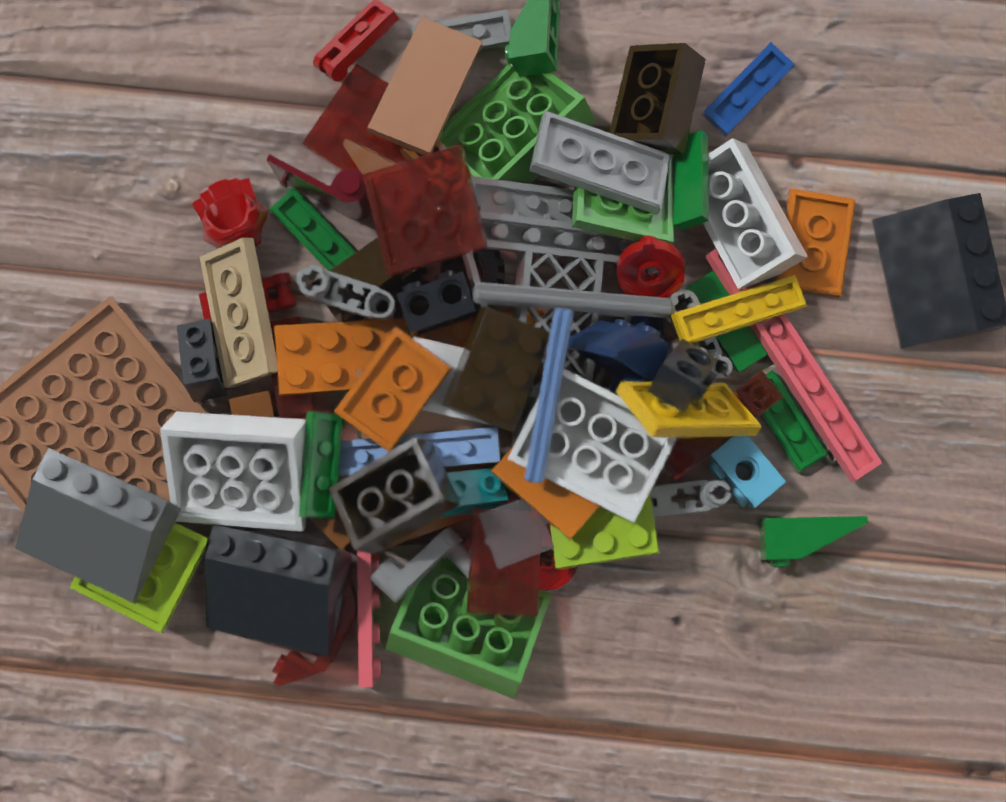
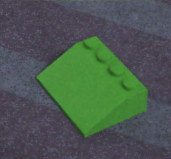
[439,64,596,184]
[385,546,552,699]

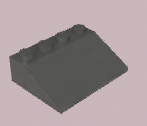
[15,448,182,604]

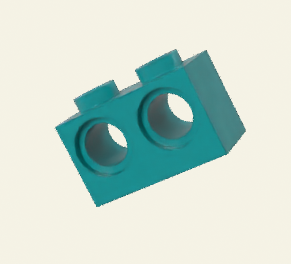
[438,468,508,518]

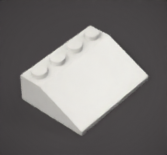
[508,369,677,522]
[160,412,306,531]

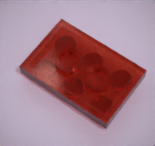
[467,508,542,616]

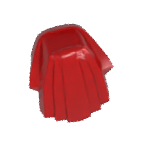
[192,178,269,248]

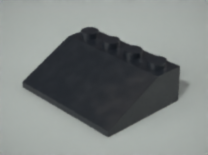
[872,193,1006,349]
[205,524,353,656]

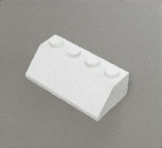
[703,138,808,289]

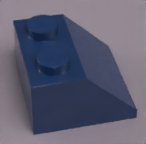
[567,319,670,382]

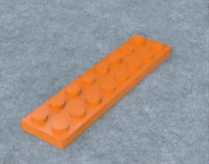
[274,310,547,396]

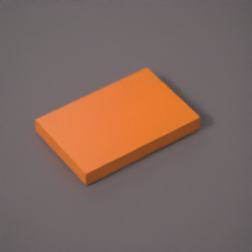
[774,188,856,298]
[334,327,453,452]
[491,446,600,540]

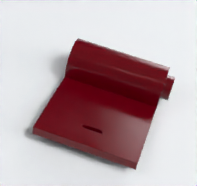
[266,154,374,221]

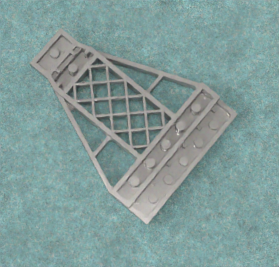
[459,176,656,449]

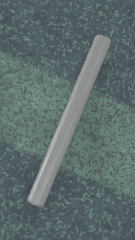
[473,282,672,318]

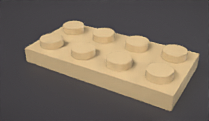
[200,238,278,388]

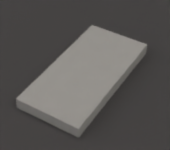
[530,110,671,215]

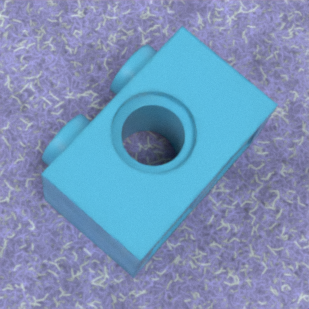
[707,436,786,509]

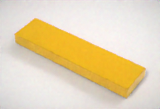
[671,275,807,344]

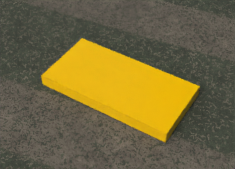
[616,382,762,438]

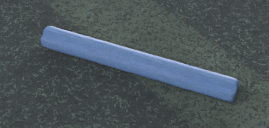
[525,308,573,483]

